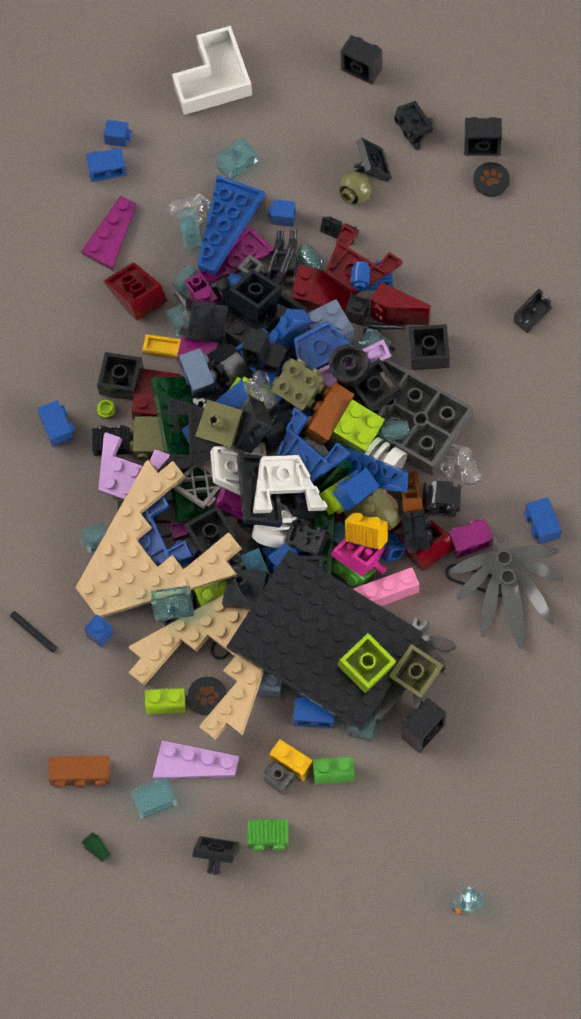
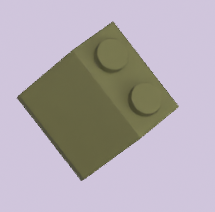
[389,644,444,698]

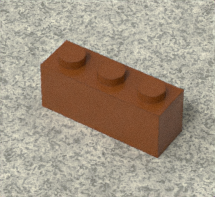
[303,382,354,445]
[49,755,111,788]

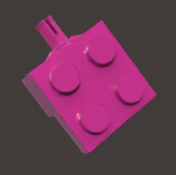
[331,537,387,577]

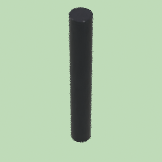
[10,611,57,653]

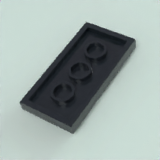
[236,453,283,528]

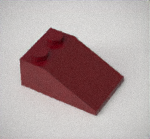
[104,262,167,320]
[291,265,351,313]
[371,282,431,325]
[131,369,180,421]
[387,517,454,571]

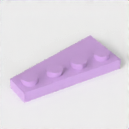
[153,741,239,780]

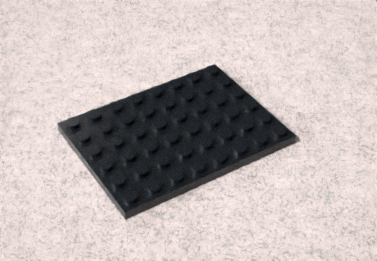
[226,550,423,732]

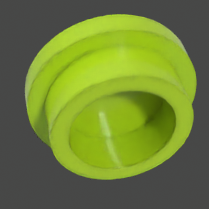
[97,400,116,418]

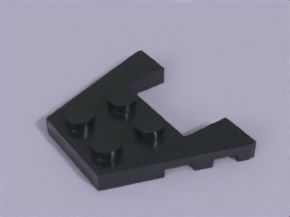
[168,397,223,470]

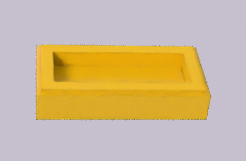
[142,334,181,358]

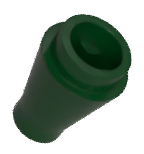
[82,832,111,862]

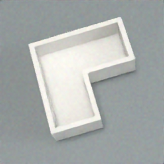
[172,26,252,115]

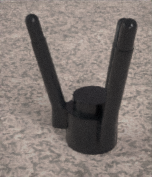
[364,322,405,351]

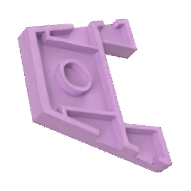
[98,432,170,500]

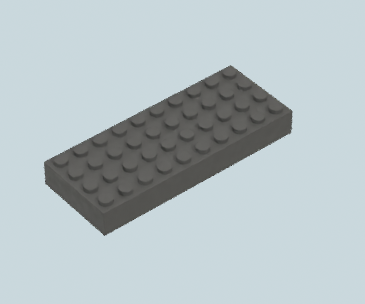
[288,331,473,476]

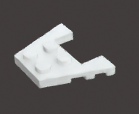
[210,442,266,495]
[253,455,327,513]

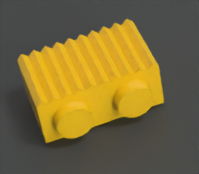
[345,513,388,550]
[270,739,314,782]

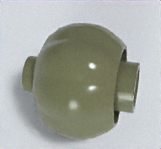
[339,172,372,205]

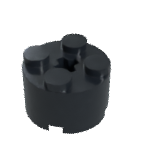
[329,343,369,386]
[422,481,462,517]

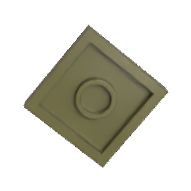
[195,400,244,448]

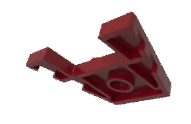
[325,223,403,295]

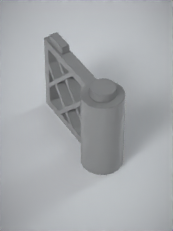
[173,459,221,509]

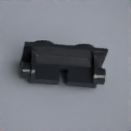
[320,216,359,245]

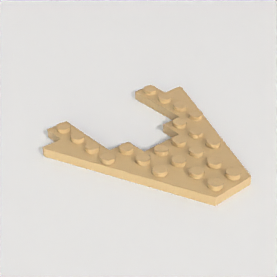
[75,460,242,618]
[128,595,264,740]

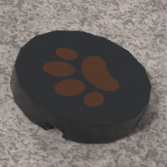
[473,162,509,197]
[188,676,227,716]

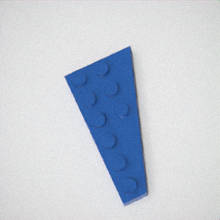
[198,175,266,275]

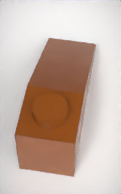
[400,471,423,513]

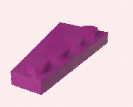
[81,196,137,271]
[196,226,275,285]

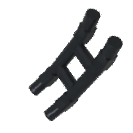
[264,230,298,285]

